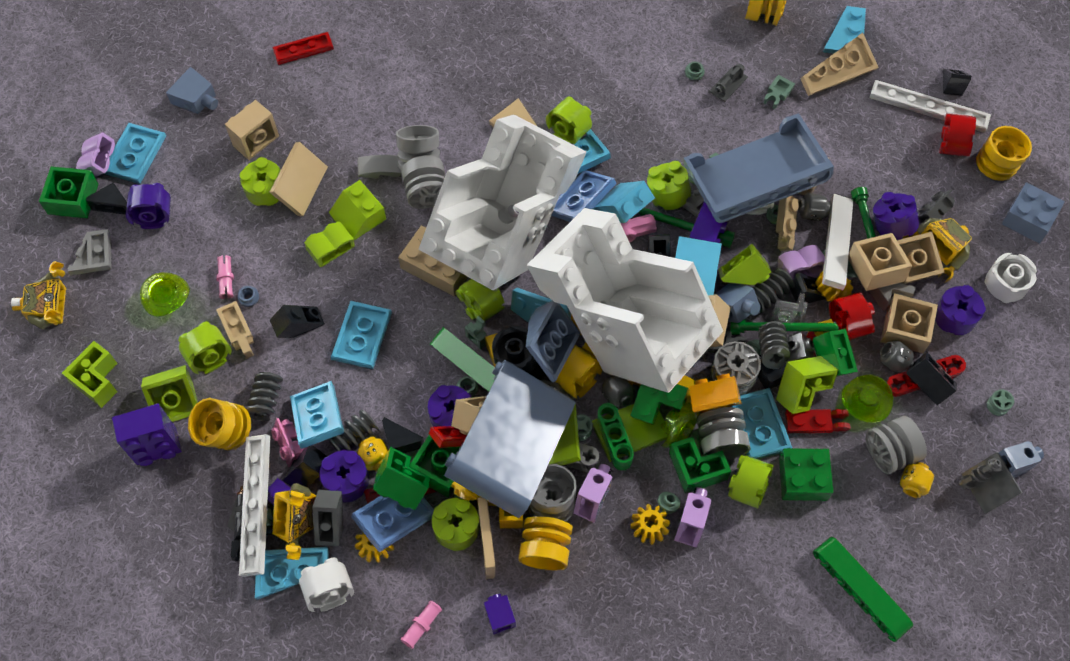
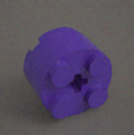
[126,183,171,229]
[873,192,919,240]
[935,285,986,335]
[427,385,471,427]
[320,450,369,503]

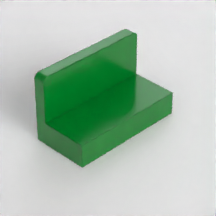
[812,329,858,377]

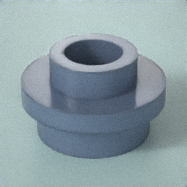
[237,286,259,307]

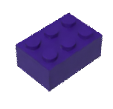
[112,403,182,466]

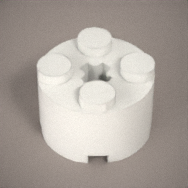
[985,253,1037,303]
[299,557,354,612]

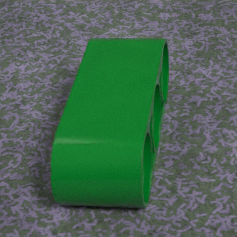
[597,403,634,471]

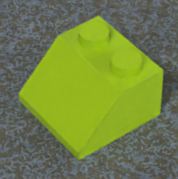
[329,180,386,241]
[718,244,771,285]
[141,365,198,422]

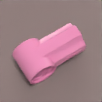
[621,214,657,242]

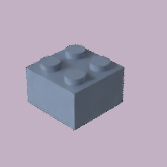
[1002,182,1065,244]

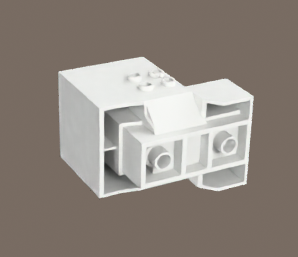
[419,115,586,290]
[527,208,723,393]

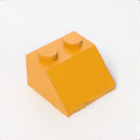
[689,373,742,414]

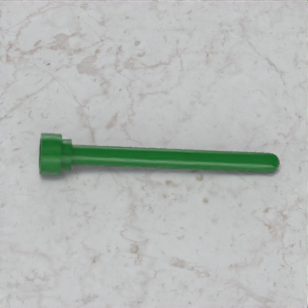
[850,187,876,239]
[638,208,735,248]
[731,320,838,335]

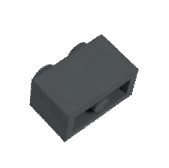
[313,490,343,546]

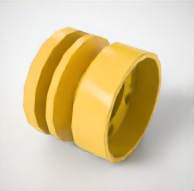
[745,0,786,26]
[976,126,1032,181]
[188,398,251,450]
[519,516,573,571]

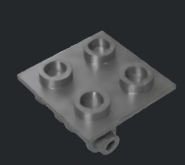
[959,452,1023,514]

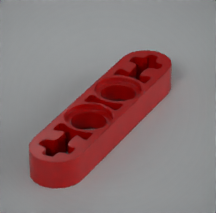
[885,355,966,397]

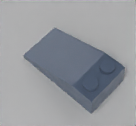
[526,300,580,383]

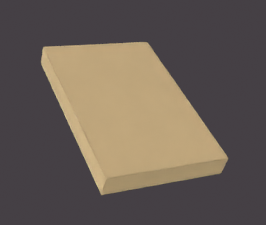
[270,142,328,216]
[478,497,495,579]

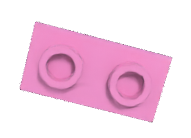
[271,418,304,467]

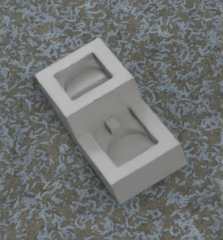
[357,155,401,179]

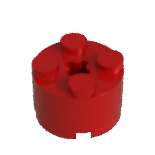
[939,113,976,156]
[829,292,875,340]

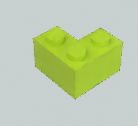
[62,341,118,408]
[776,356,838,414]

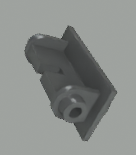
[709,64,748,102]
[918,189,955,223]

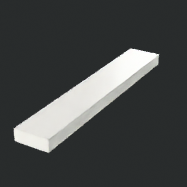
[869,80,991,133]
[822,194,853,290]
[239,434,270,577]

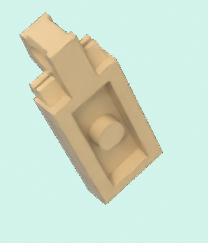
[776,196,799,251]
[216,301,254,359]

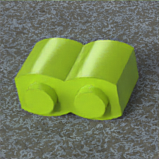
[304,221,355,267]

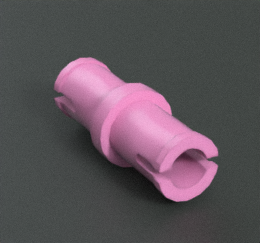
[216,255,234,299]
[400,601,442,649]

